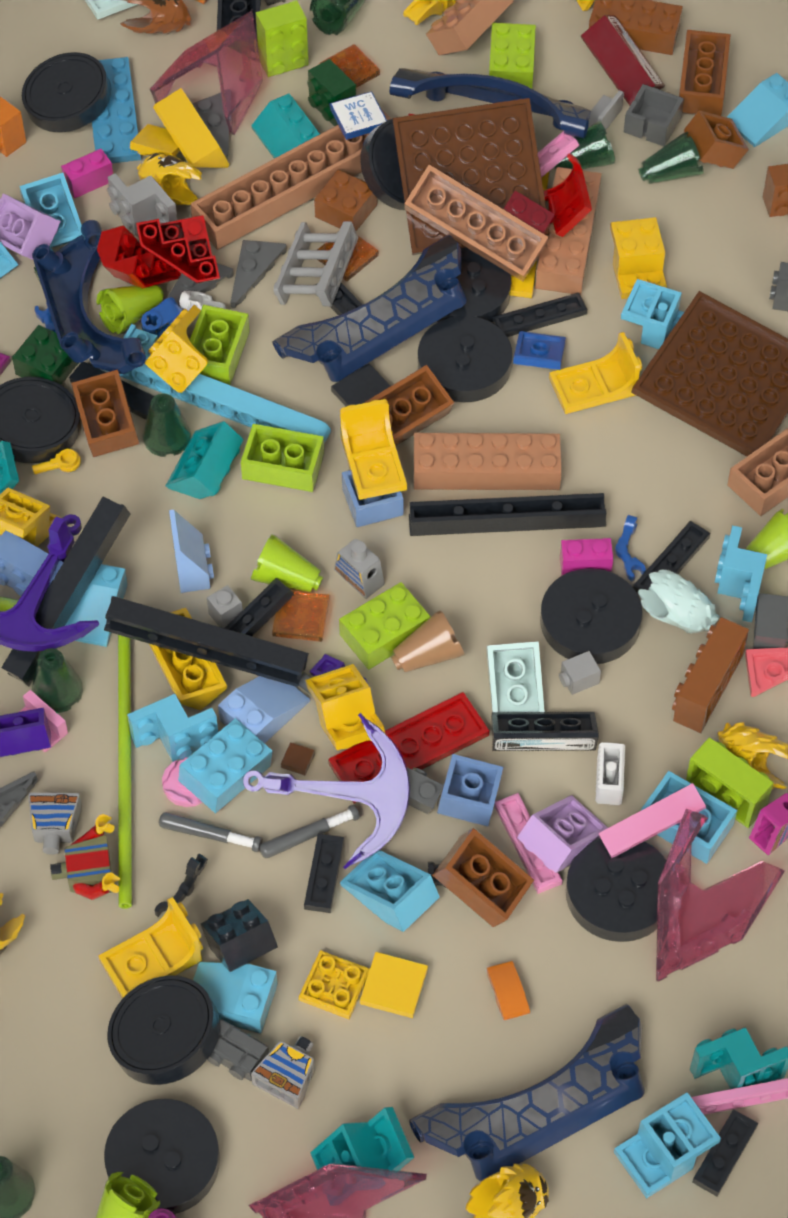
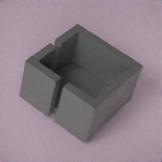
[623,84,684,147]

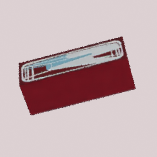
[580,15,665,106]

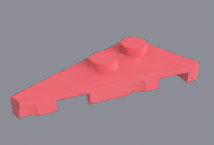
[745,648,788,697]

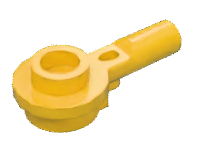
[32,449,81,475]

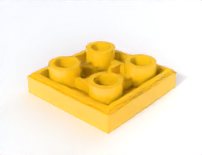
[130,124,180,156]
[299,950,370,1020]
[360,952,428,1018]

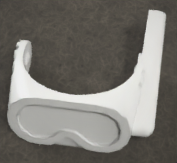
[179,291,226,311]

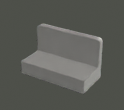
[587,90,624,137]

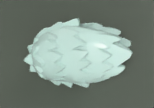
[638,569,719,634]

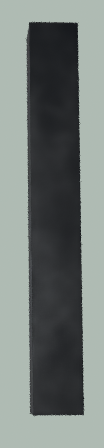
[409,493,606,536]
[1,496,131,687]
[104,596,309,687]

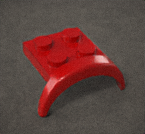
[543,153,592,237]

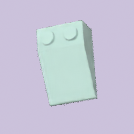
[486,641,545,712]

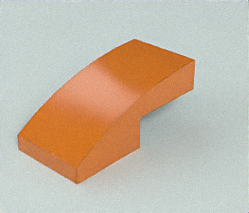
[486,961,530,1020]

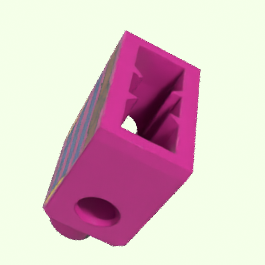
[749,793,788,855]

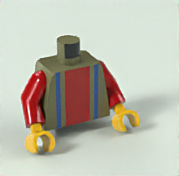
[50,814,120,900]

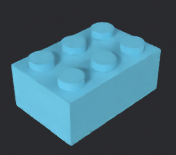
[178,718,273,814]
[641,771,737,864]

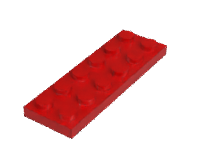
[328,692,490,804]

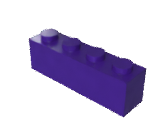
[0,707,51,757]

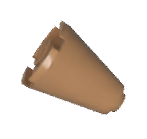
[391,610,465,672]

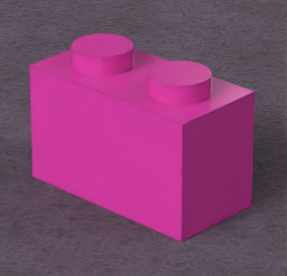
[61,149,113,199]
[560,538,613,576]

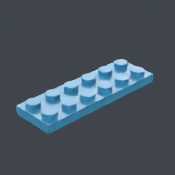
[92,57,141,163]

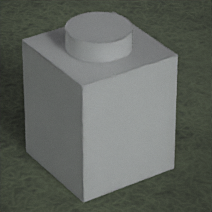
[207,585,243,628]
[559,651,601,695]

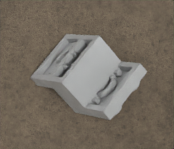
[107,173,177,236]

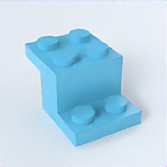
[621,279,684,349]
[715,525,767,623]
[127,694,218,762]
[614,1093,721,1199]

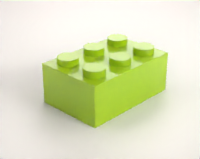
[256,0,309,77]
[489,23,536,89]
[190,305,250,385]
[241,424,324,492]
[339,582,431,670]
[686,737,774,829]

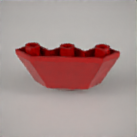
[136,215,220,283]
[97,225,181,289]

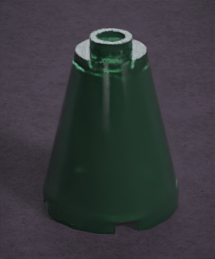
[310,0,366,35]
[554,121,616,170]
[638,132,704,184]
[143,394,191,457]
[32,648,83,713]
[0,1156,36,1218]

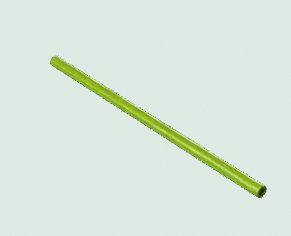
[118,635,132,909]

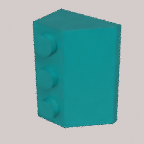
[251,93,320,159]
[165,421,244,499]

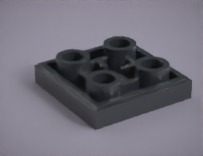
[331,363,391,407]

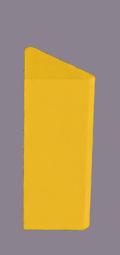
[153,88,230,168]
[149,608,227,710]

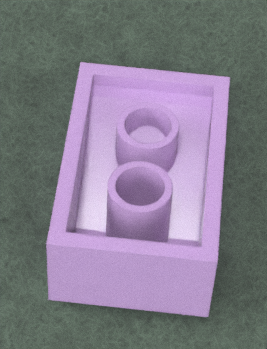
[0,193,61,260]
[517,795,608,873]

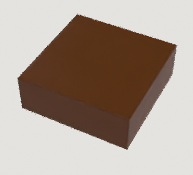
[281,742,315,776]

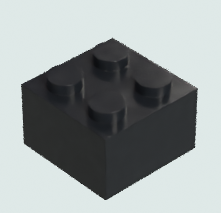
[200,899,278,972]

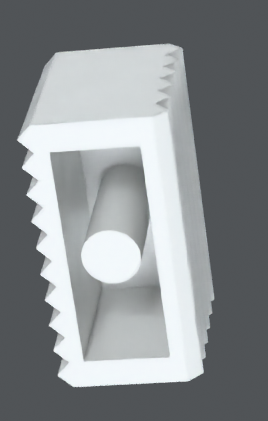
[595,742,625,805]

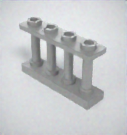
[274,222,359,307]

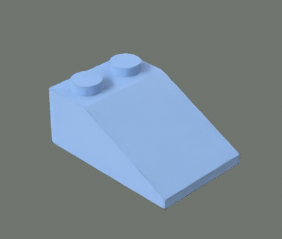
[169,510,214,593]
[218,676,310,743]

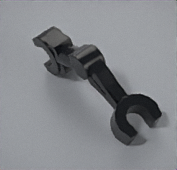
[154,853,208,917]

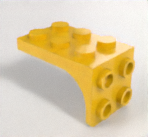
[144,305,208,393]
[549,332,642,414]
[340,399,407,500]
[98,897,203,999]

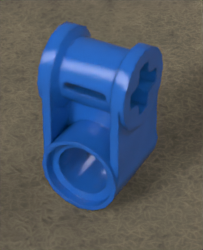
[141,297,182,338]

